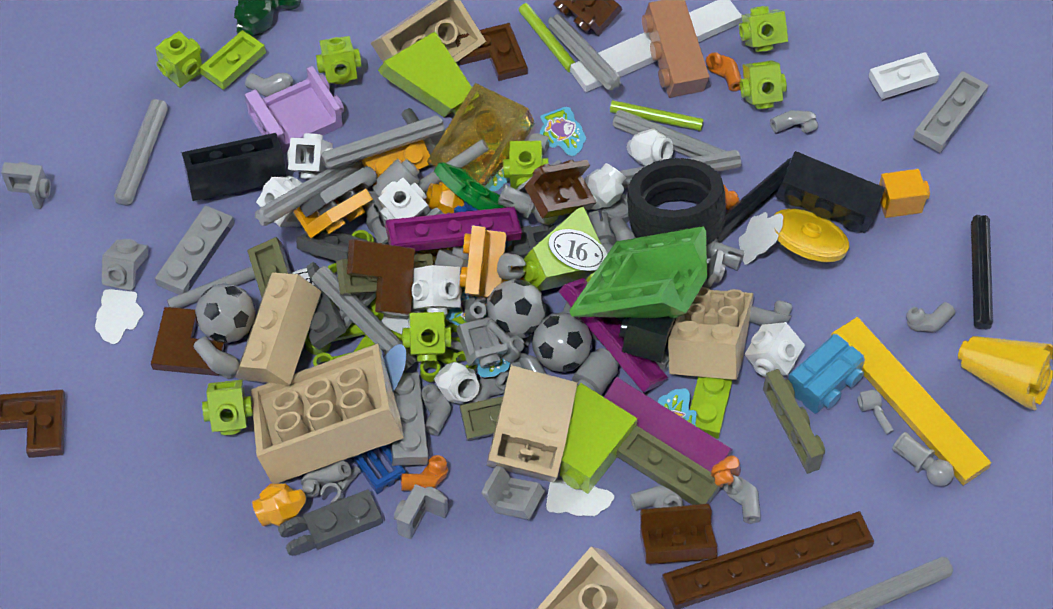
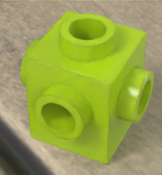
[739,6,788,52]
[155,31,202,88]
[316,36,362,84]
[740,60,787,109]
[503,141,549,189]
[402,312,451,362]
[202,379,253,435]

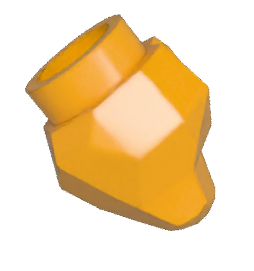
[425,181,464,214]
[252,483,306,527]

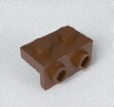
[553,0,623,36]
[524,160,597,219]
[640,504,717,564]

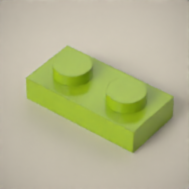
[200,30,266,90]
[687,376,733,439]

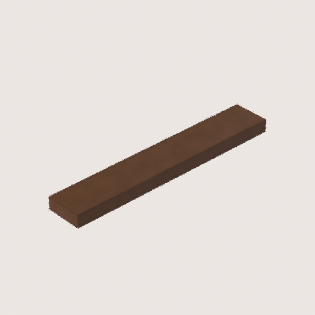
[662,511,874,609]

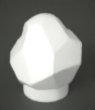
[627,129,673,166]
[586,163,626,210]
[434,362,479,404]

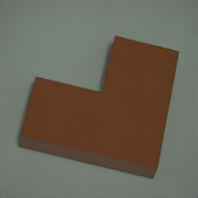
[455,23,528,81]
[347,239,415,316]
[151,307,225,376]
[0,389,65,458]

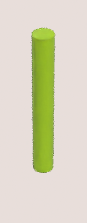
[518,3,576,72]
[610,100,704,131]

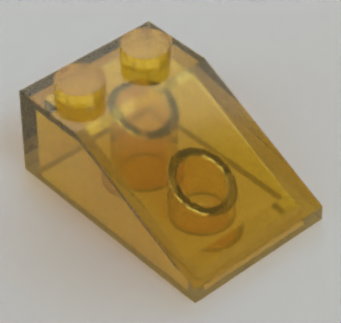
[427,83,535,187]

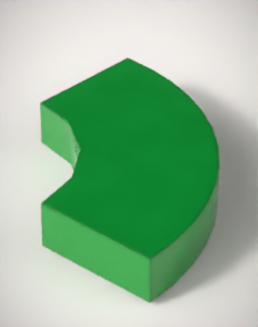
[434,162,506,210]

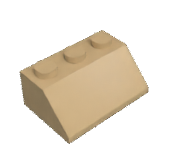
[371,0,486,62]
[235,273,321,385]

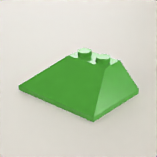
[569,226,707,318]

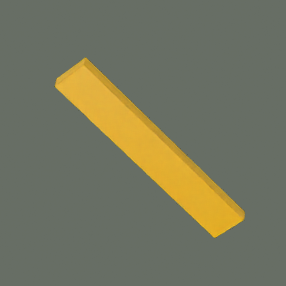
[831,317,992,486]

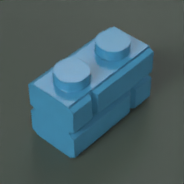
[788,334,865,414]

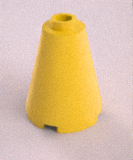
[958,336,1053,411]

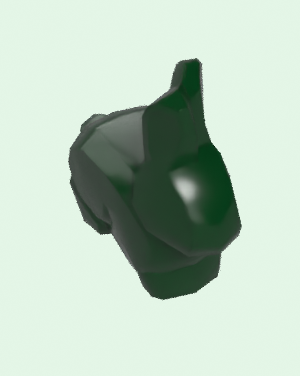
[234,0,301,37]

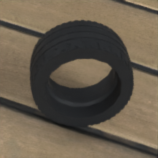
[627,158,726,246]

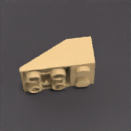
[668,287,754,380]
[486,365,578,483]

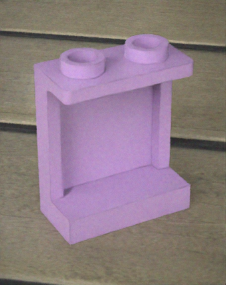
[245,66,344,153]

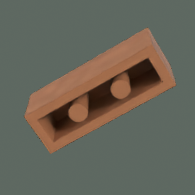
[642,0,710,98]

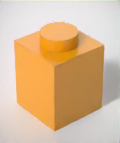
[879,169,930,218]

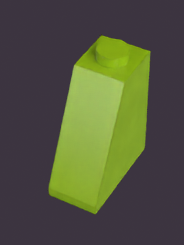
[378,31,476,117]
[523,207,601,291]
[560,383,638,494]

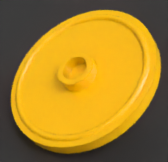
[774,209,849,262]

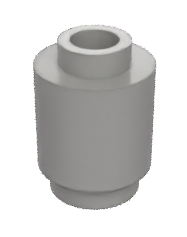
[372,158,420,197]
[572,348,619,395]

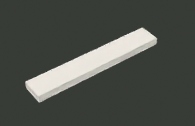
[570,0,742,93]

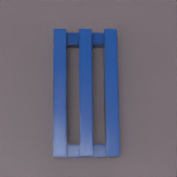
[351,445,406,494]

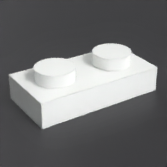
[868,52,939,99]

